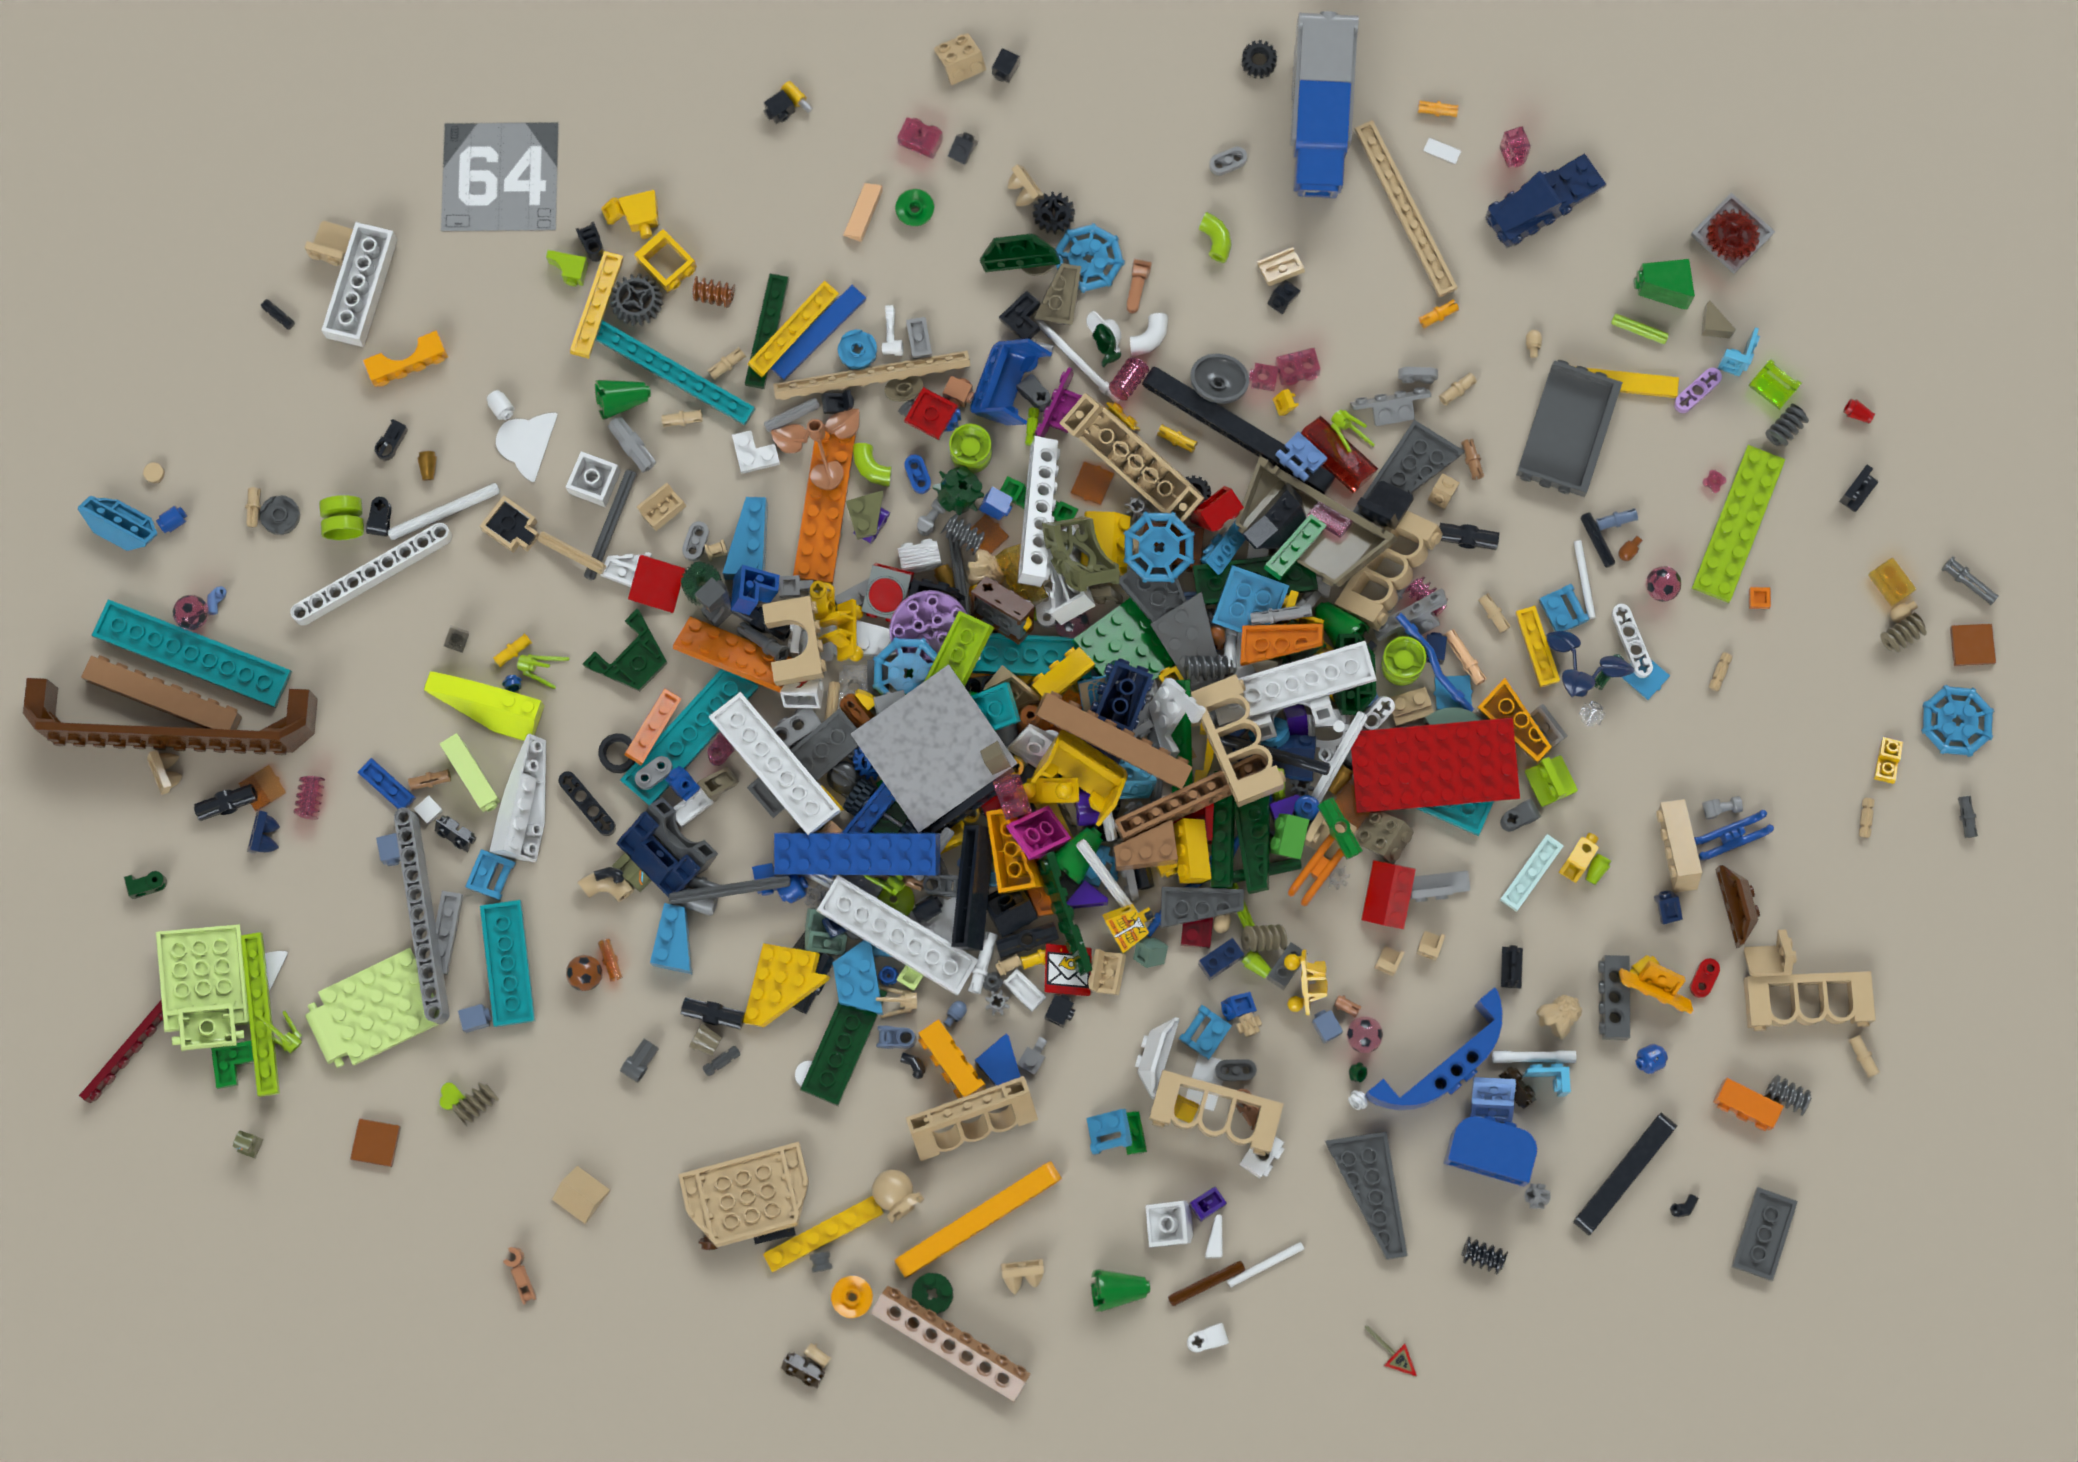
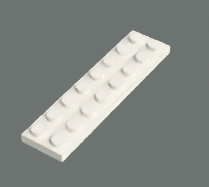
[1215,641,1377,727]
[709,692,841,835]
[816,875,978,995]

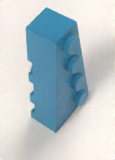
[722,497,768,580]

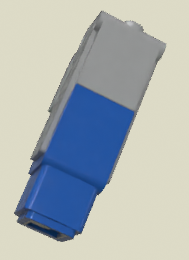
[1290,11,1359,198]

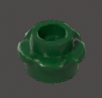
[1349,1062,1368,1082]

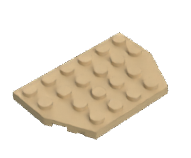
[678,1142,809,1247]

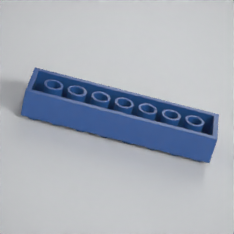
[774,832,940,876]

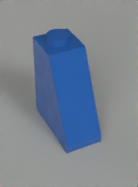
[975,1033,1021,1086]

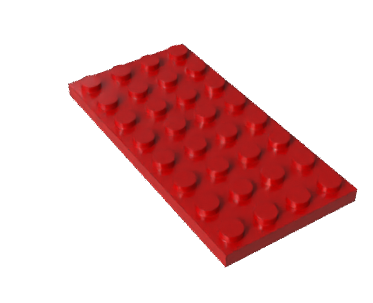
[1351,718,1520,813]

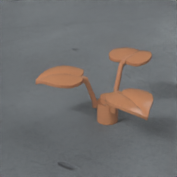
[771,409,860,490]

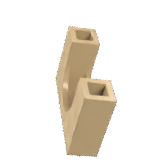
[762,596,827,686]

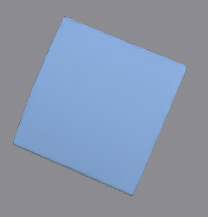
[1470,1077,1516,1122]

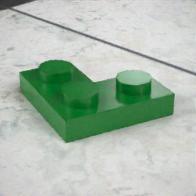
[211,1040,254,1089]

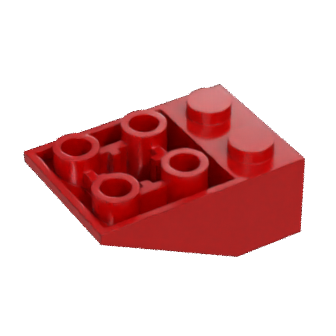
[1190,486,1244,532]

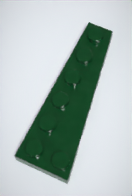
[1234,795,1270,894]

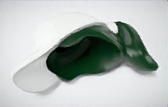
[1087,311,1121,368]

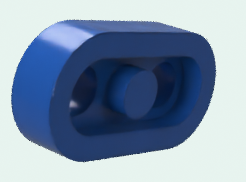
[904,455,931,494]

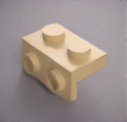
[637,483,687,531]
[1088,949,1126,995]

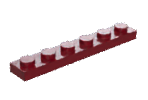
[79,1000,163,1103]

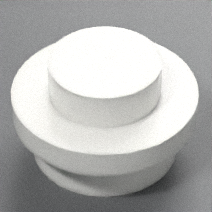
[1348,1090,1368,1110]

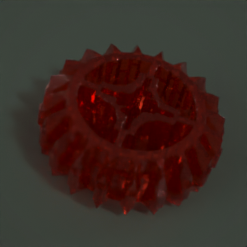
[1706,208,1760,262]

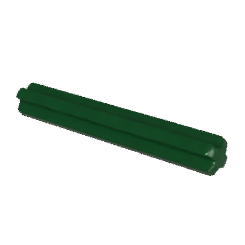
[1233,859,1302,883]

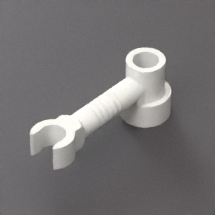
[882,305,904,356]

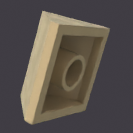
[984,665,1040,709]
[552,1166,611,1224]

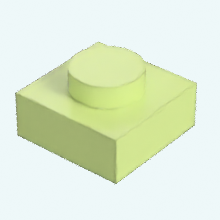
[897,965,924,991]

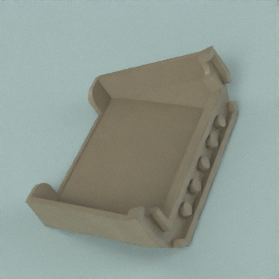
[1235,456,1398,587]

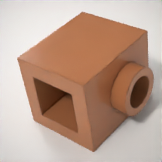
[943,376,975,408]

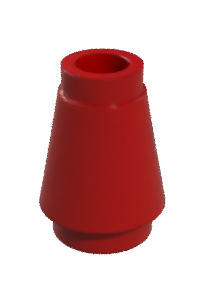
[1843,399,1875,424]

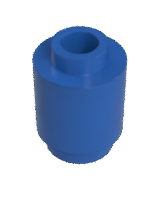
[156,506,187,533]

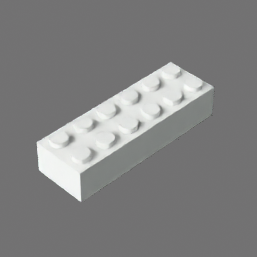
[321,222,398,347]

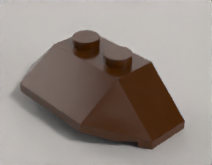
[1715,865,1760,948]

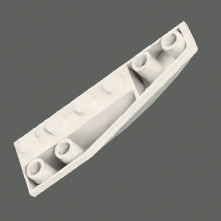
[490,734,546,862]

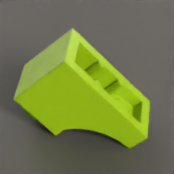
[546,250,588,287]

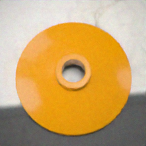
[831,1276,873,1318]

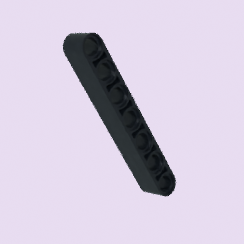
[1573,1112,1678,1236]

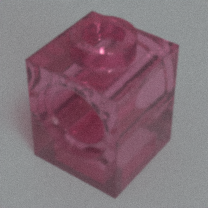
[1249,363,1279,392]

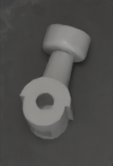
[917,499,946,536]
[1702,796,1743,819]

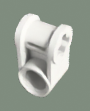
[1187,1323,1229,1352]

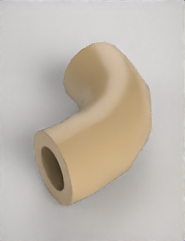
[577,873,634,902]

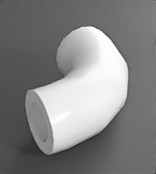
[1130,313,1168,356]

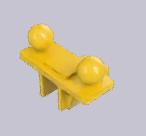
[818,599,864,662]
[1020,773,1079,803]
[1284,950,1328,1015]

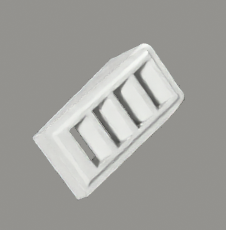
[1205,1215,1223,1258]

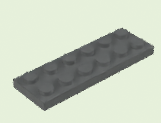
[747,708,858,818]

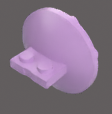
[889,590,967,670]

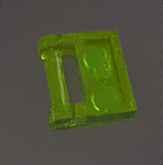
[1749,359,1802,410]

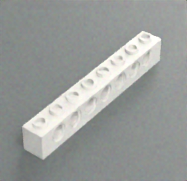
[1017,436,1060,587]

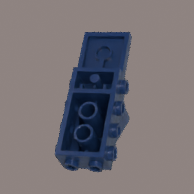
[1485,153,1606,248]
[1083,658,1154,764]

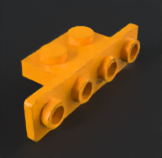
[1619,960,1693,1014]

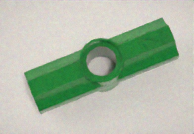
[1317,797,1363,860]

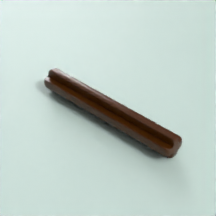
[1168,1261,1245,1306]

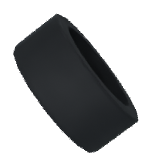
[598,733,636,773]

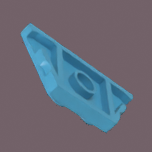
[833,940,883,1015]

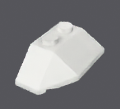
[1135,1017,1180,1099]

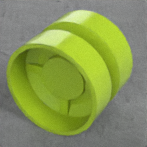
[949,424,992,474]
[319,495,364,540]
[1381,636,1426,686]

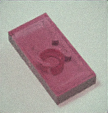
[1308,501,1352,538]

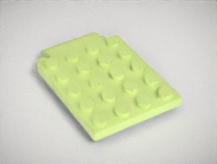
[156,924,249,1051]
[305,948,440,1068]

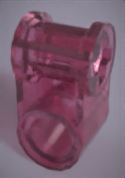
[707,732,735,766]

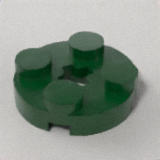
[912,1273,953,1315]

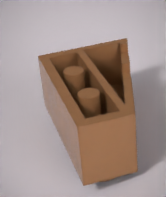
[1113,820,1178,871]

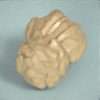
[967,548,1009,586]
[1536,995,1582,1039]

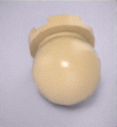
[872,1170,924,1224]

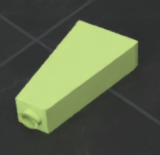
[440,733,501,812]

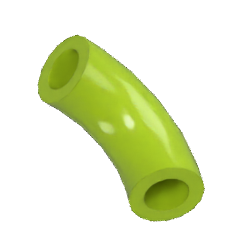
[1199,212,1232,263]
[853,443,891,487]

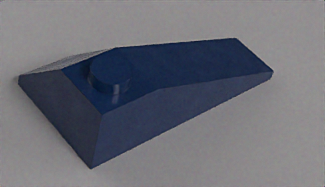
[1232,734,1316,781]

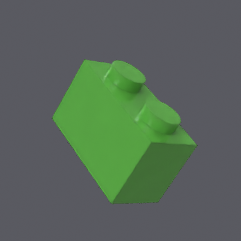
[1270,813,1309,860]

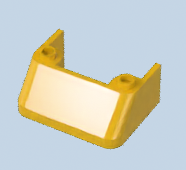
[1031,730,1128,826]

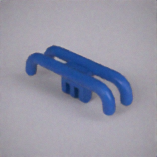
[1694,810,1774,861]

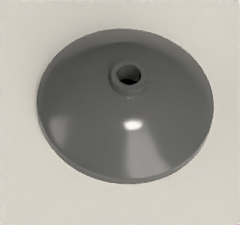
[1190,354,1249,403]

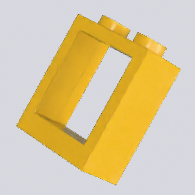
[634,229,697,293]

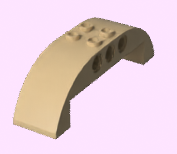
[1059,393,1204,528]

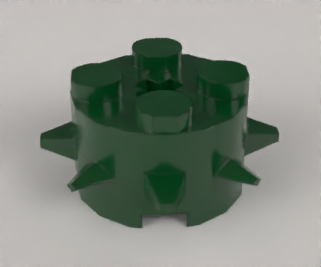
[932,466,984,515]

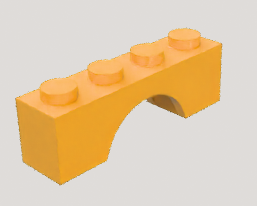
[363,331,448,387]

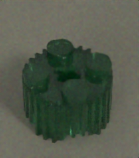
[681,561,722,606]

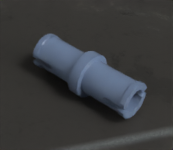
[1596,508,1638,531]

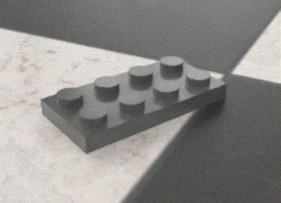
[1731,1187,1798,1281]

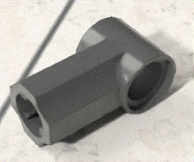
[620,1039,659,1083]

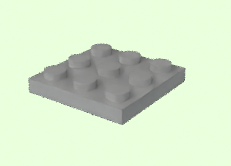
[1691,193,1775,274]

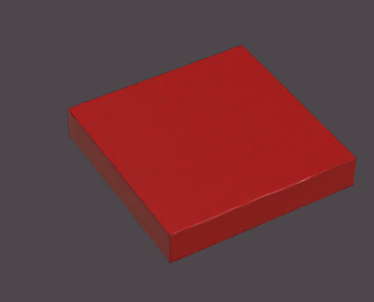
[904,387,958,440]

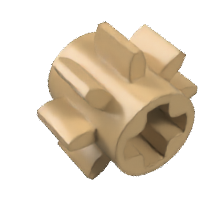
[1236,1012,1262,1037]

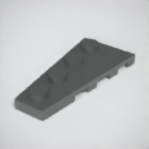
[1161,887,1244,928]

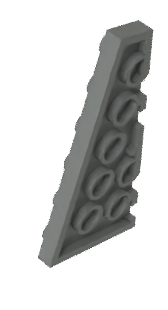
[1150,592,1220,727]
[1325,1132,1408,1260]

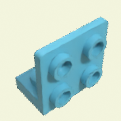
[1717,327,1760,377]
[1119,759,1157,799]
[1523,1063,1571,1097]

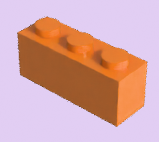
[1713,1078,1784,1131]

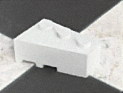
[1050,553,1096,625]

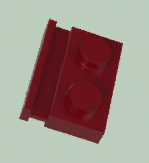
[1181,917,1213,949]

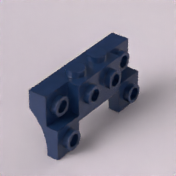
[616,811,701,898]

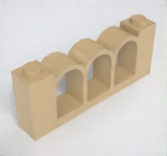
[1334,511,1443,631]
[1191,674,1286,807]
[1743,971,1876,1031]
[1149,1070,1283,1156]
[906,1076,1038,1161]

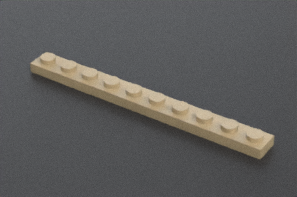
[1354,120,1458,298]
[773,350,970,400]

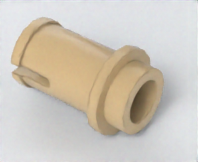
[995,953,1022,976]
[804,1343,831,1368]

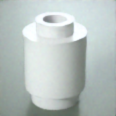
[487,390,514,420]

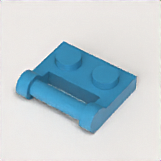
[1539,584,1590,631]
[465,849,515,901]
[1178,1005,1232,1060]
[1087,1109,1132,1155]

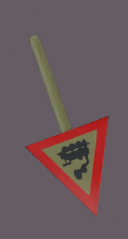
[1365,1325,1417,1376]

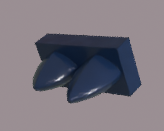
[247,810,280,854]

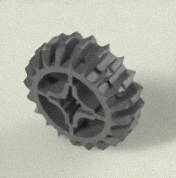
[610,274,663,326]

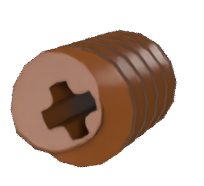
[692,276,736,308]

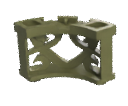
[1042,516,1120,592]

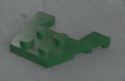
[583,608,667,692]

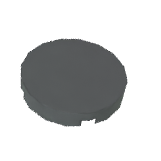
[260,495,300,535]

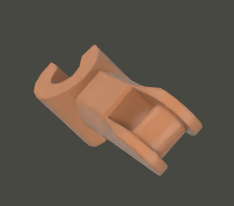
[1127,259,1152,314]
[503,1247,537,1305]

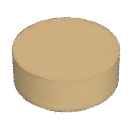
[143,462,165,483]

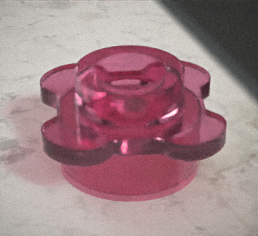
[1702,470,1727,493]

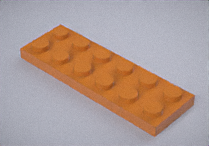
[673,616,792,692]

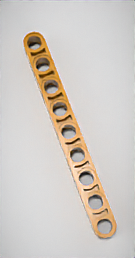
[894,1161,1062,1278]

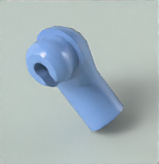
[207,586,227,615]

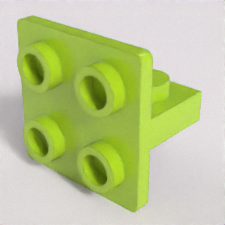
[1524,755,1578,807]

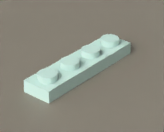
[1500,834,1564,912]

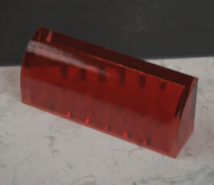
[1301,416,1378,493]

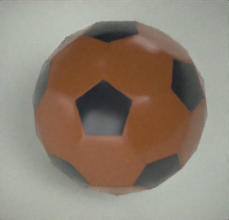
[566,955,603,991]

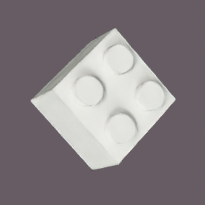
[566,451,621,507]

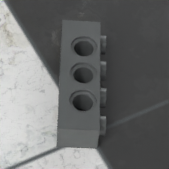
[1598,955,1630,1040]

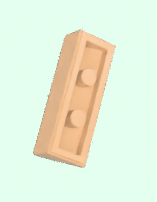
[843,183,883,242]

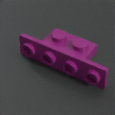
[1035,367,1082,438]

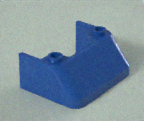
[970,339,1052,426]

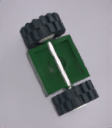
[842,778,927,833]

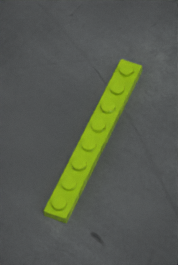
[240,932,280,1097]

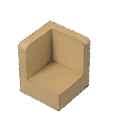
[1416,931,1445,961]
[1375,946,1405,977]

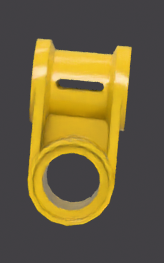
[810,581,836,620]

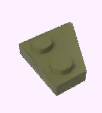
[846,490,884,540]

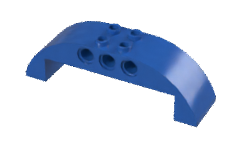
[1365,987,1503,1110]

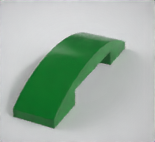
[1000,476,1079,522]

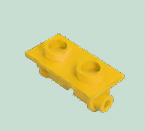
[1105,402,1140,431]

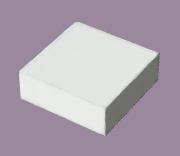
[414,796,443,824]

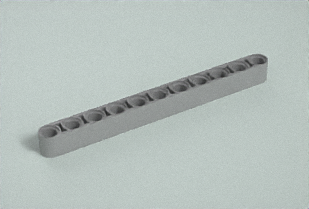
[394,807,449,1024]

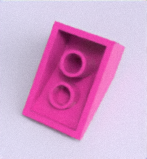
[1006,805,1071,860]

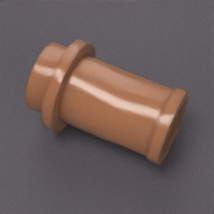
[1334,995,1361,1018]

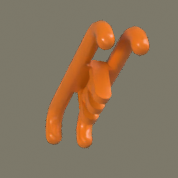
[1288,830,1344,906]

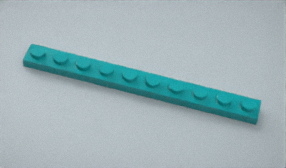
[577,320,755,425]

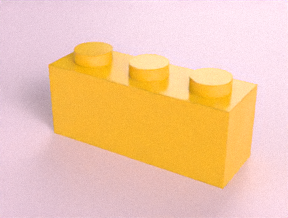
[1173,818,1211,884]

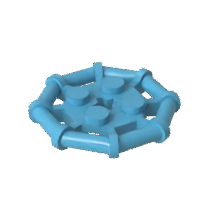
[1056,223,1125,293]
[1123,511,1195,583]
[872,637,937,695]
[1921,685,1995,757]

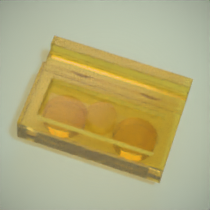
[1868,557,1917,607]

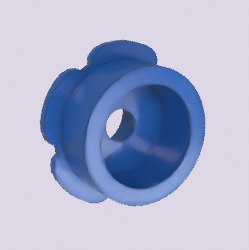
[502,675,522,692]
[878,966,898,986]

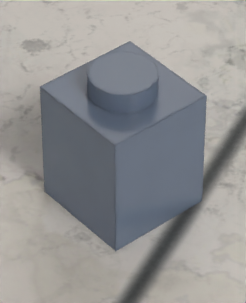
[376,833,401,866]
[458,1004,492,1033]
[1312,1009,1343,1044]

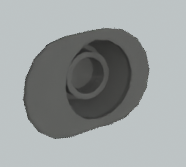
[827,761,872,799]

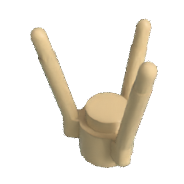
[876,985,917,1019]

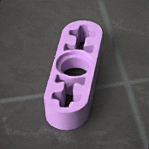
[1674,368,1722,413]

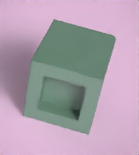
[1133,937,1168,968]

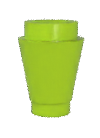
[1585,853,1611,885]
[1241,950,1272,978]

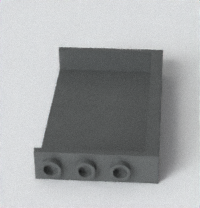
[1516,360,1623,497]

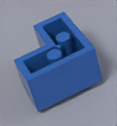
[731,565,780,615]

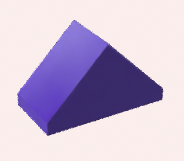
[1283,704,1308,735]
[1270,795,1300,824]
[1067,880,1108,909]
[1189,1187,1227,1222]

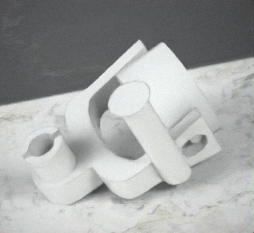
[1307,710,1350,763]

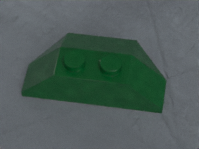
[980,233,1061,273]
[1333,634,1376,715]

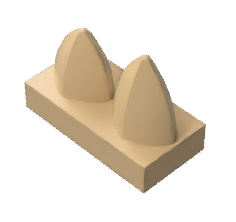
[1008,164,1044,206]
[147,750,182,795]
[1001,1259,1044,1294]

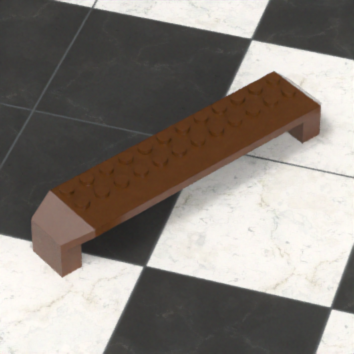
[23,678,318,755]

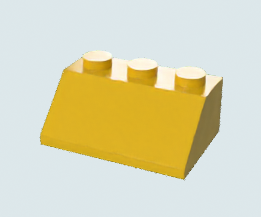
[1081,511,1131,576]
[1032,647,1095,699]

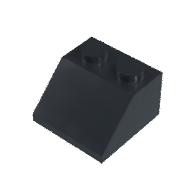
[987,890,1038,937]

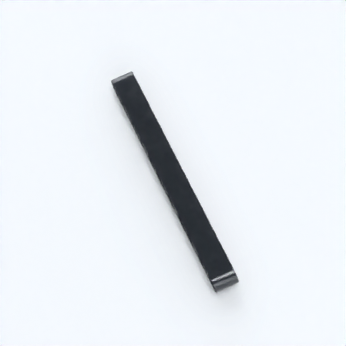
[1142,366,1335,495]

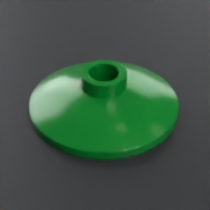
[895,189,934,226]

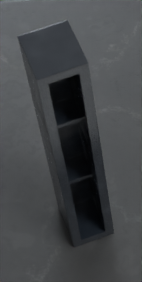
[951,825,993,951]

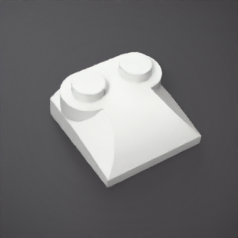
[1007,724,1059,768]
[1146,1201,1193,1247]

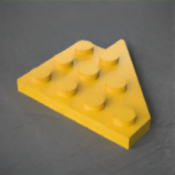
[743,943,830,1027]

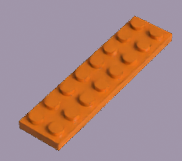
[793,431,856,584]

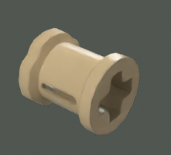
[704,539,728,562]

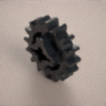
[1033,192,1075,235]

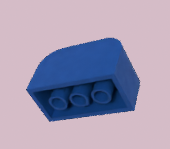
[1443,1115,1537,1187]

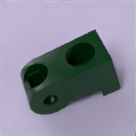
[124,871,167,899]

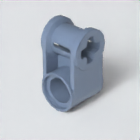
[876,1026,917,1049]

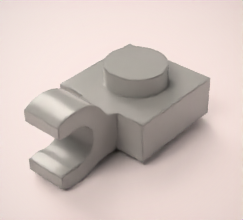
[779,575,814,598]
[1017,1037,1047,1075]

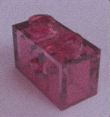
[897,117,943,159]

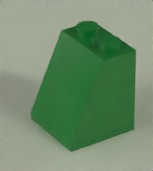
[1634,259,1695,310]

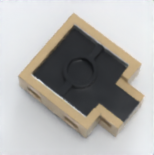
[479,495,539,553]

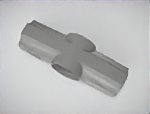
[608,417,656,473]

